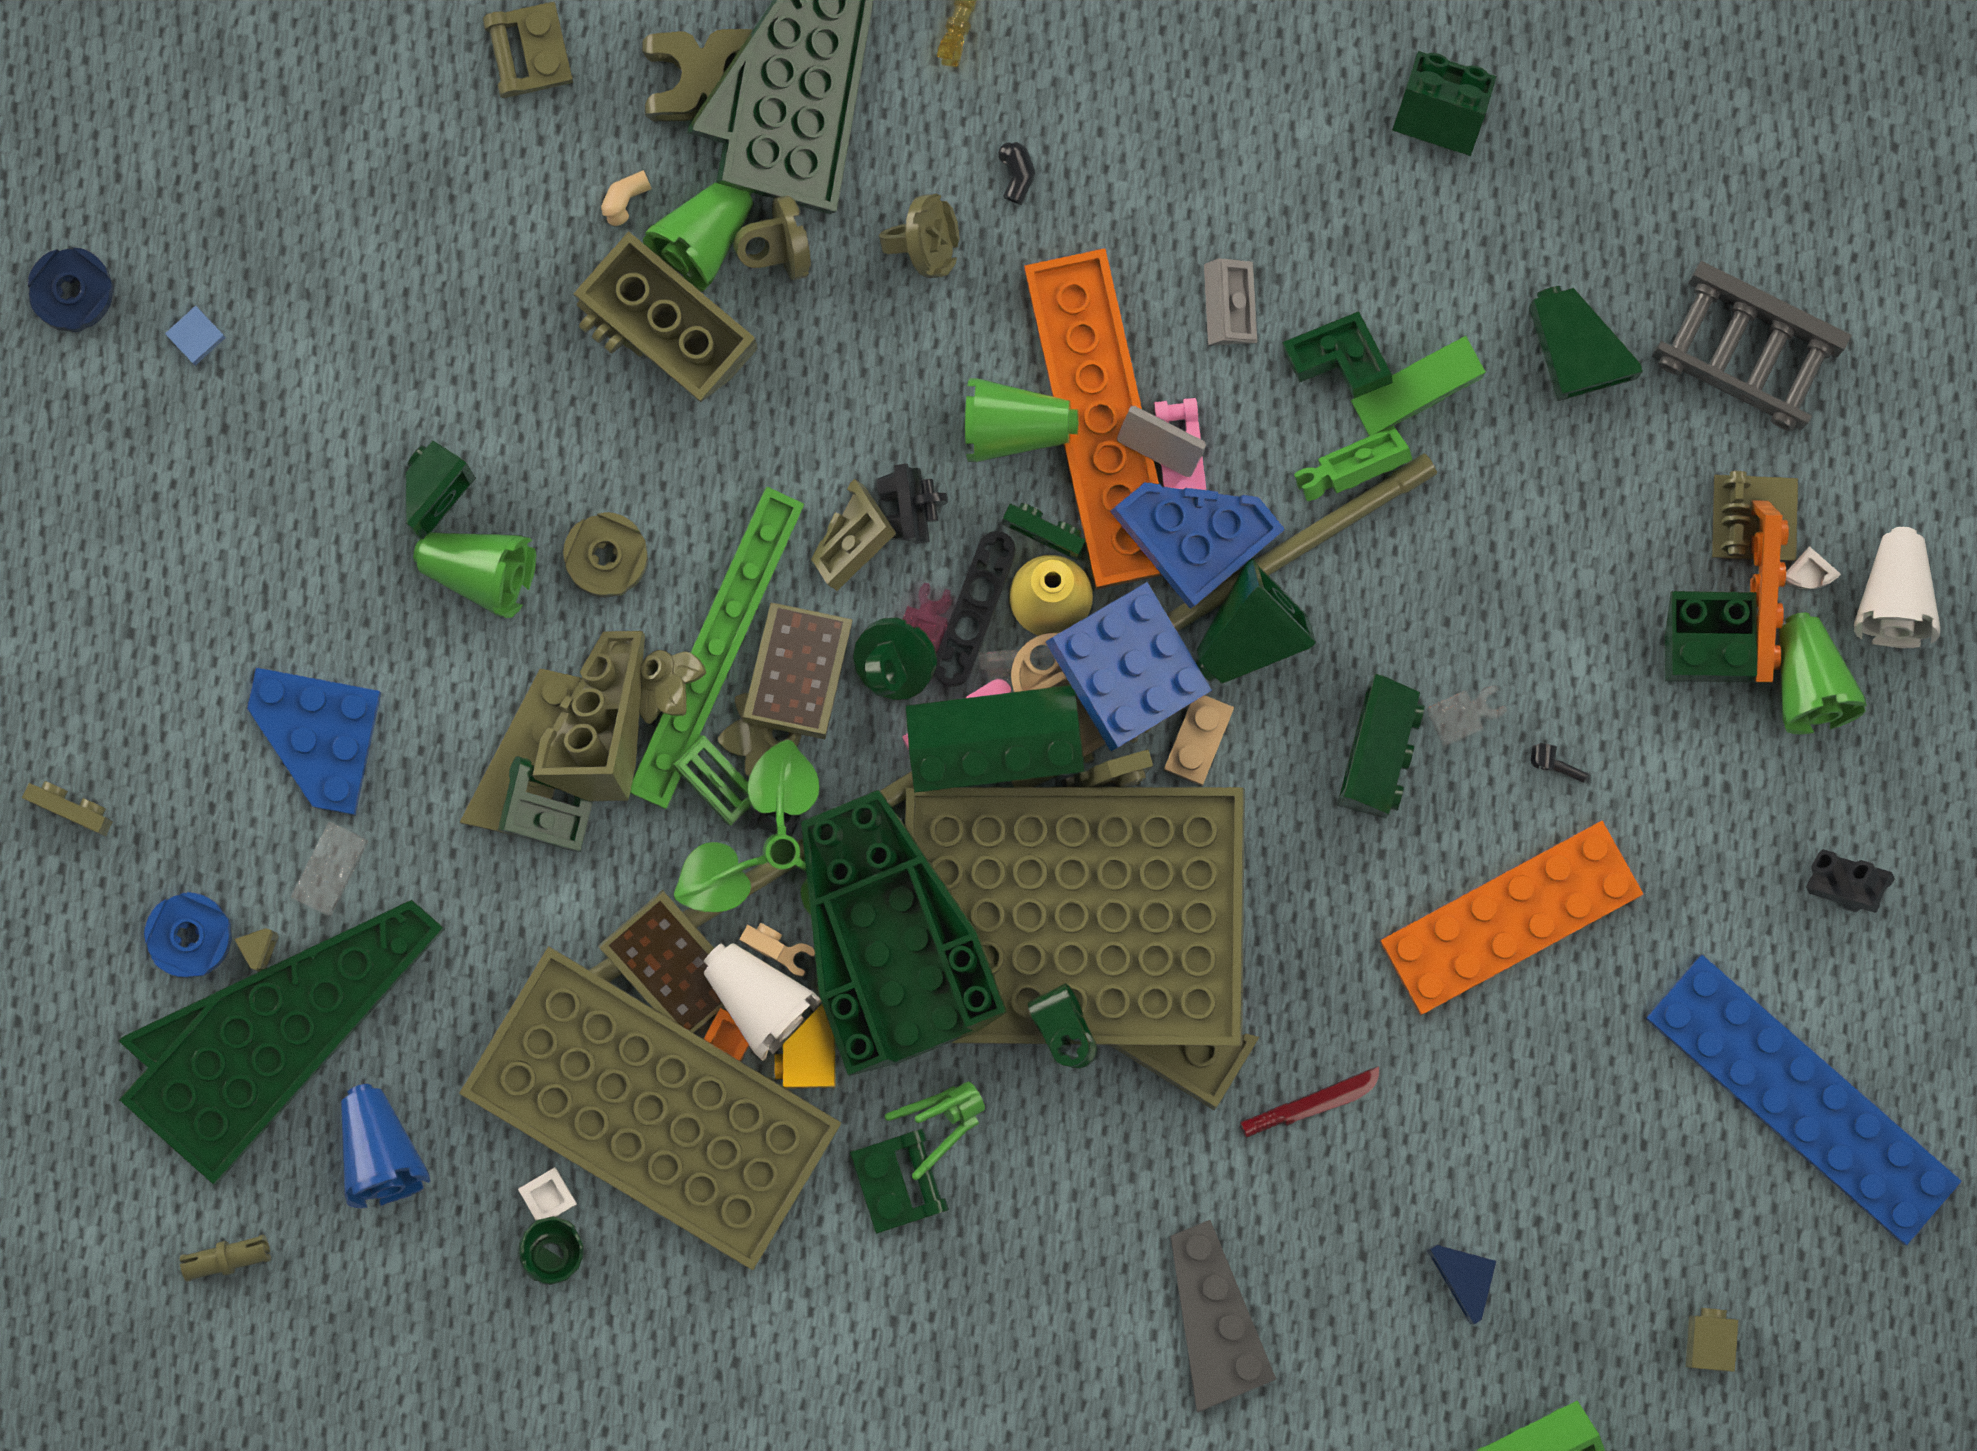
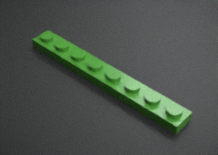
[630,486,804,809]

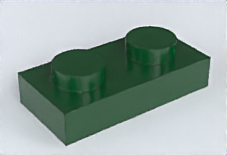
[1002,503,1086,561]

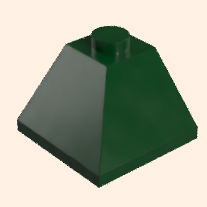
[406,440,476,540]

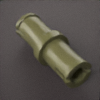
[180,1234,271,1282]

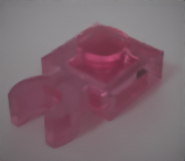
[903,582,952,654]

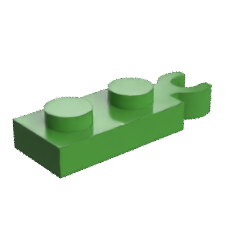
[1294,426,1413,501]

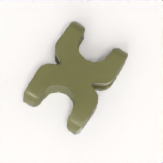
[642,29,753,122]

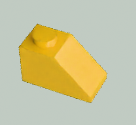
[775,1004,836,1089]

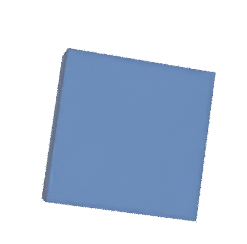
[165,306,226,366]

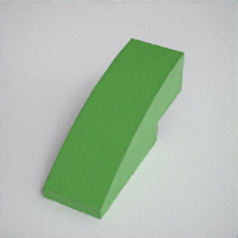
[1351,336,1486,436]

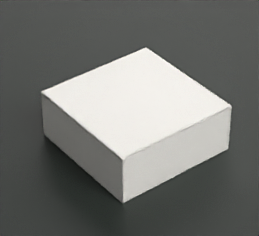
[518,1167,577,1220]

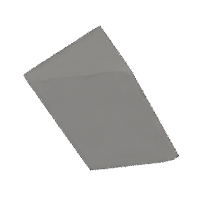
[1204,258,1257,345]
[1117,406,1206,477]

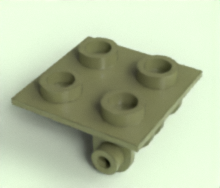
[1712,471,1798,561]

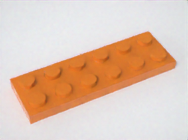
[1380,820,1644,1016]

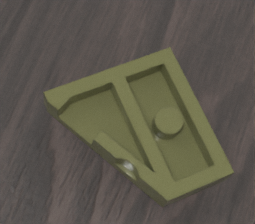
[811,479,896,591]

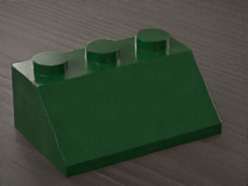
[1337,674,1425,818]

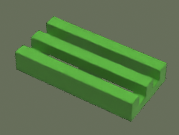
[671,735,752,826]

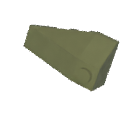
[533,631,645,801]

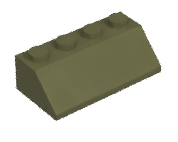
[573,231,758,402]

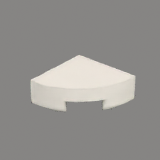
[1785,546,1841,589]

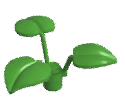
[674,740,819,915]

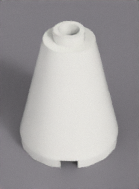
[1854,527,1940,648]
[704,943,821,1061]

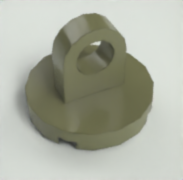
[879,193,960,278]
[733,195,811,280]

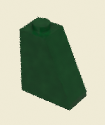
[1529,286,1643,401]

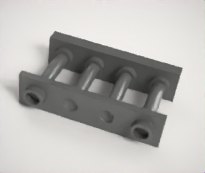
[1652,261,1852,431]

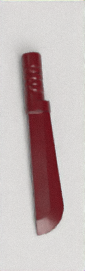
[1240,1067,1379,1138]

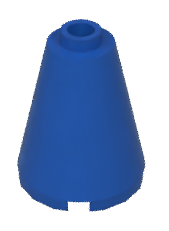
[341,1084,431,1208]

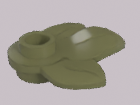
[639,650,706,724]
[717,693,802,776]

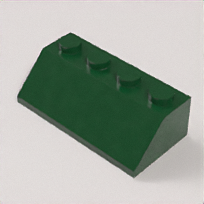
[906,685,1085,793]

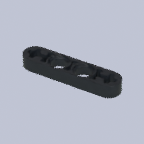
[934,531,1016,687]

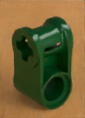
[1027,983,1097,1069]

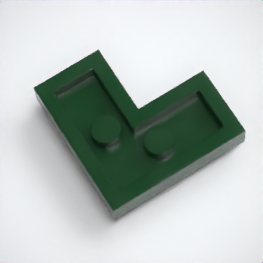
[1282,311,1393,398]

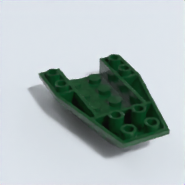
[801,789,1007,1076]

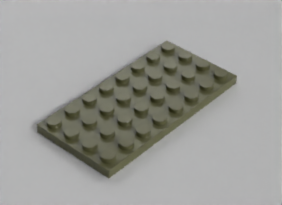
[459,946,842,1270]

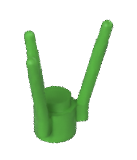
[885,1081,985,1180]

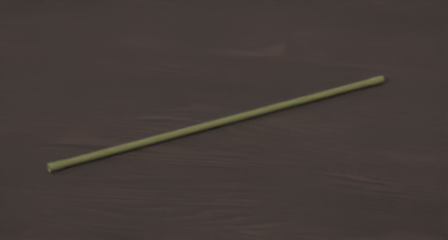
[589,453,1437,982]

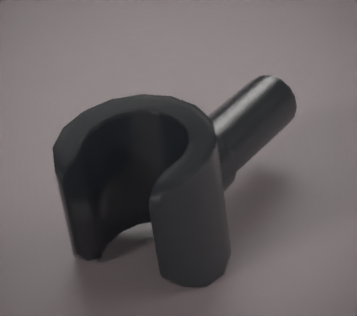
[1531,743,1588,783]

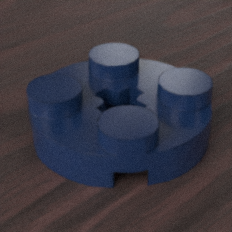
[28,247,114,332]

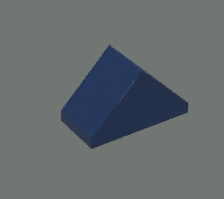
[1426,1245,1496,1325]

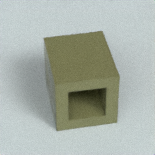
[1685,1308,1738,1372]

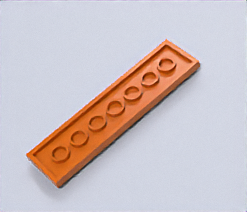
[1024,248,1162,590]

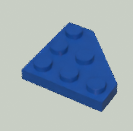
[1110,482,1285,609]
[247,668,381,816]

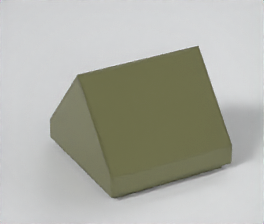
[234,928,279,972]

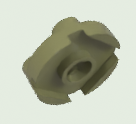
[563,512,648,598]

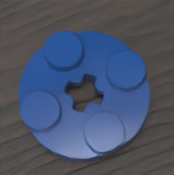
[144,892,232,978]

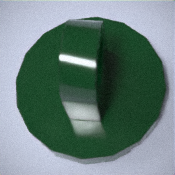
[853,618,937,700]

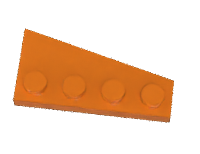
[1750,500,1789,682]

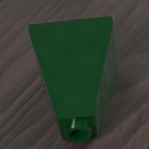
[1195,558,1316,684]

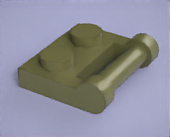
[483,1,573,98]

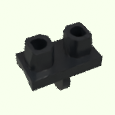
[877,463,948,544]
[1806,849,1895,913]

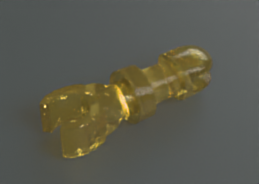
[937,0,977,67]

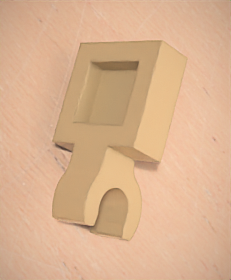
[739,923,815,977]

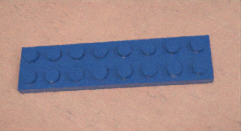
[1645,955,1962,1245]

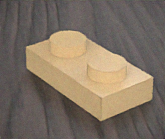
[1164,695,1234,786]

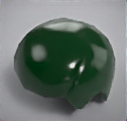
[518,1216,584,1285]

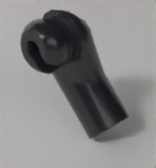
[998,142,1035,205]

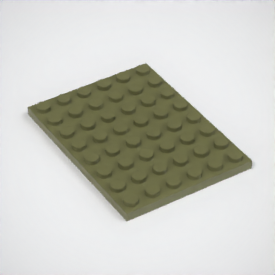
[905,787,1245,1046]

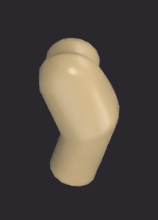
[601,170,652,226]

